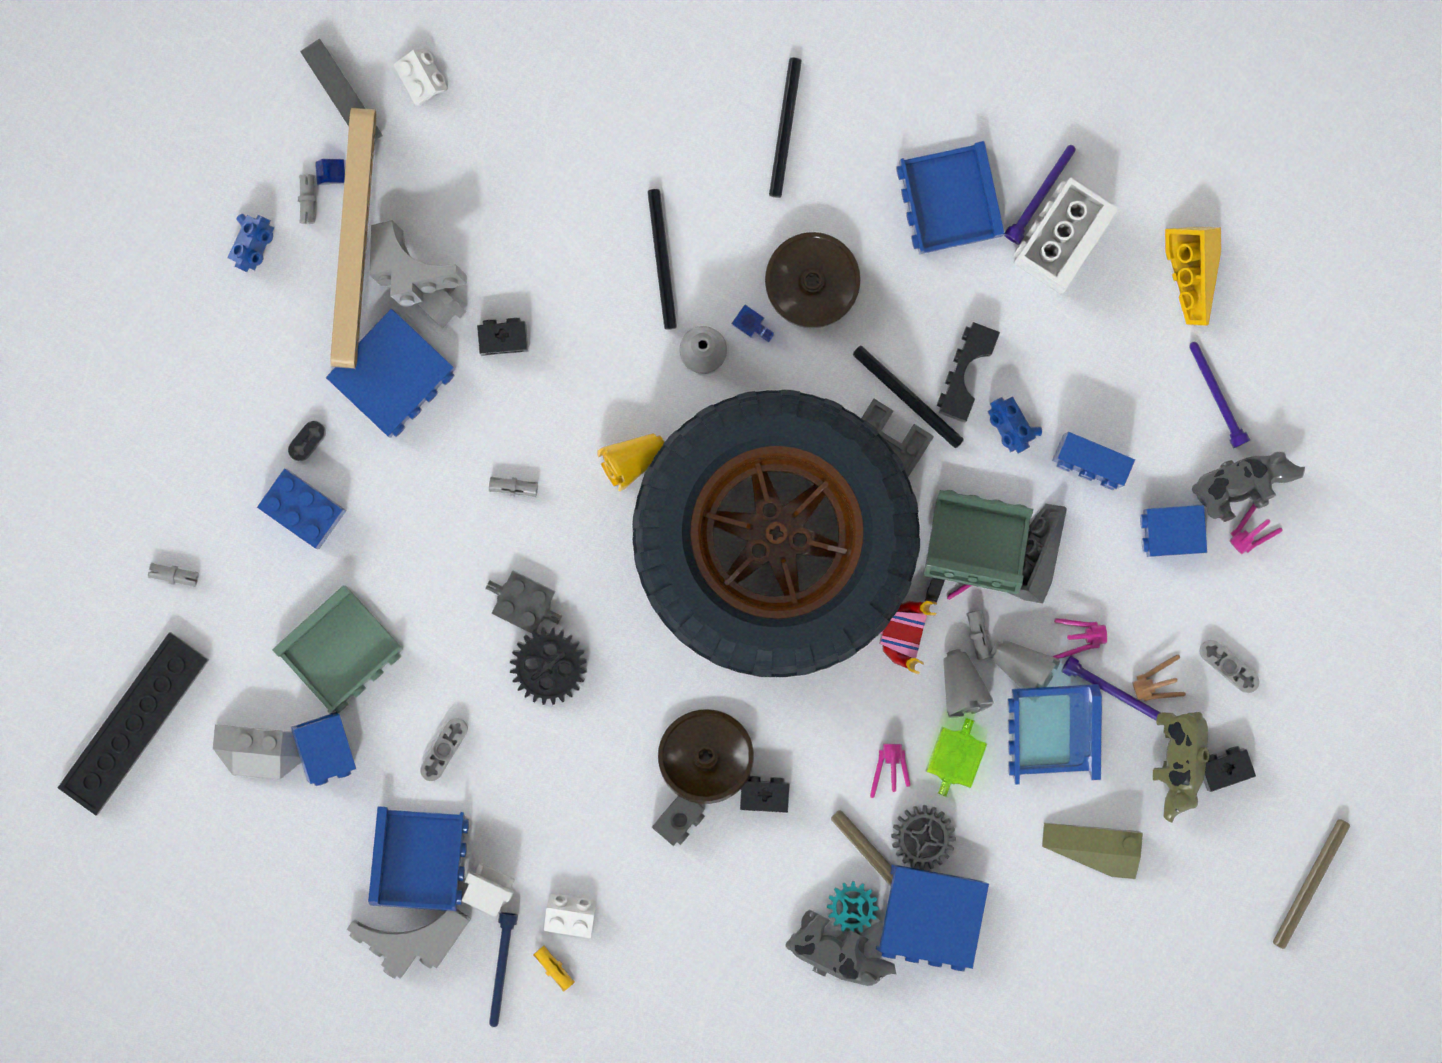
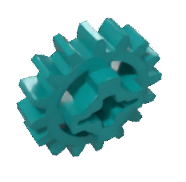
[827,881,879,932]

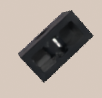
[477,318,529,356]
[1204,746,1256,792]
[740,776,790,813]

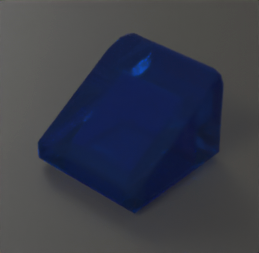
[315,159,345,185]

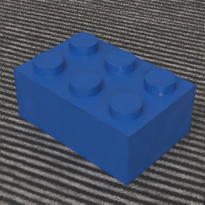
[1052,432,1135,490]
[257,468,347,549]

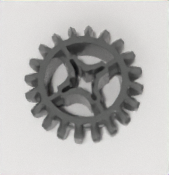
[891,805,956,870]

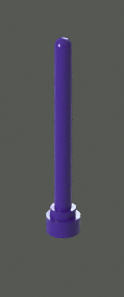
[1004,145,1076,245]
[1189,342,1250,449]
[1061,656,1161,721]

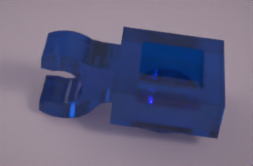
[731,305,774,342]

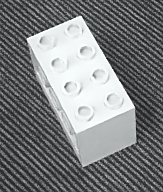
[1013,177,1118,294]

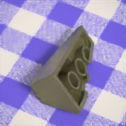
[1042,823,1143,879]

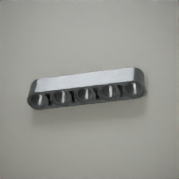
[300,39,383,140]

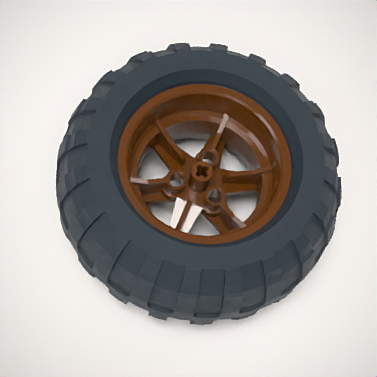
[632,390,920,677]

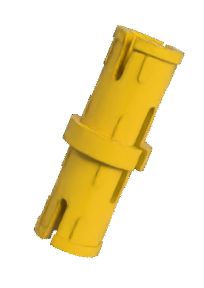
[533,945,575,992]

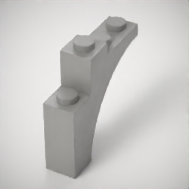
[370,220,467,306]
[347,909,471,979]

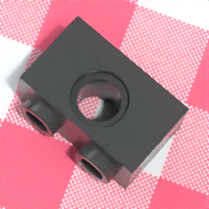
[652,796,705,846]

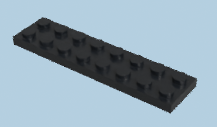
[57,632,209,816]

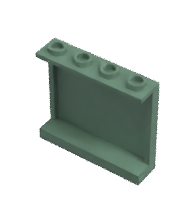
[924,490,1033,595]
[272,585,403,714]

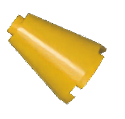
[597,433,664,491]

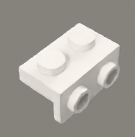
[393,48,448,106]
[544,894,597,938]

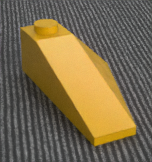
[1165,227,1221,326]

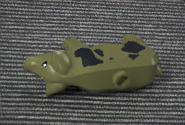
[1153,712,1209,823]

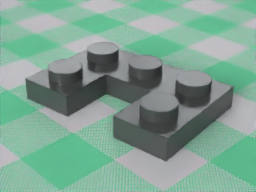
[861,399,934,477]

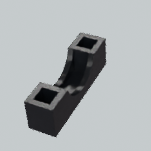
[936,322,1000,423]

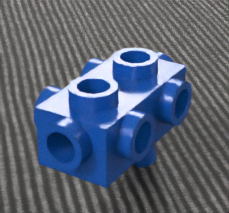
[227,214,274,272]
[987,396,1042,454]

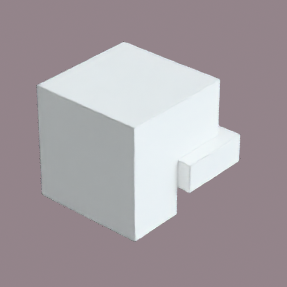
[461,863,515,917]

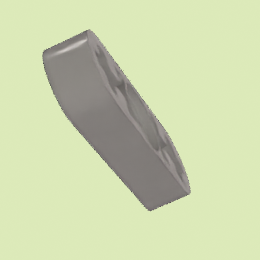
[1199,640,1259,693]
[420,718,468,781]

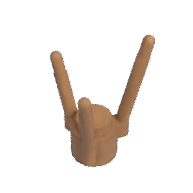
[1132,655,1186,702]

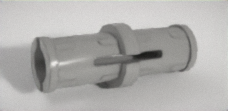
[298,174,317,224]
[489,477,538,497]
[148,563,199,587]
[966,610,992,660]

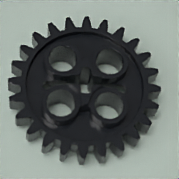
[510,627,587,705]

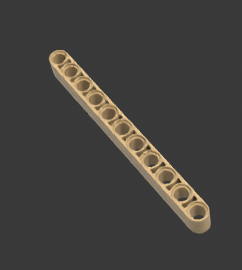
[330,108,376,369]

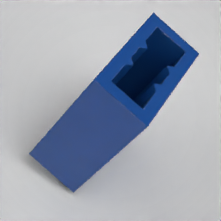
[1140,505,1207,557]
[291,712,356,786]

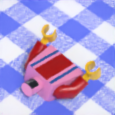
[879,601,937,674]

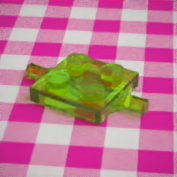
[925,718,987,797]

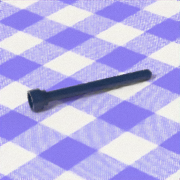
[489,912,518,1027]

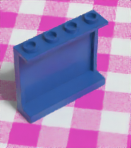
[896,141,1005,255]
[326,309,456,438]
[368,806,469,911]
[876,864,989,972]

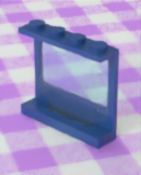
[1007,684,1102,785]

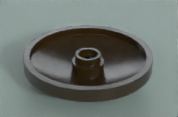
[765,232,860,328]
[658,709,754,804]

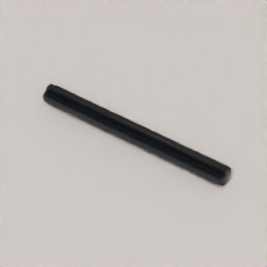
[769,57,802,198]
[647,189,677,330]
[853,346,964,448]

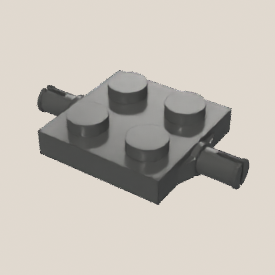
[485,570,562,633]

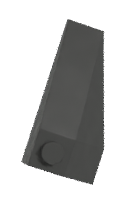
[1009,504,1067,604]

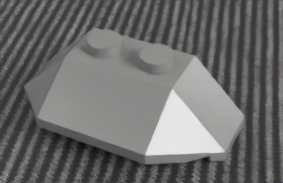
[213,725,301,779]

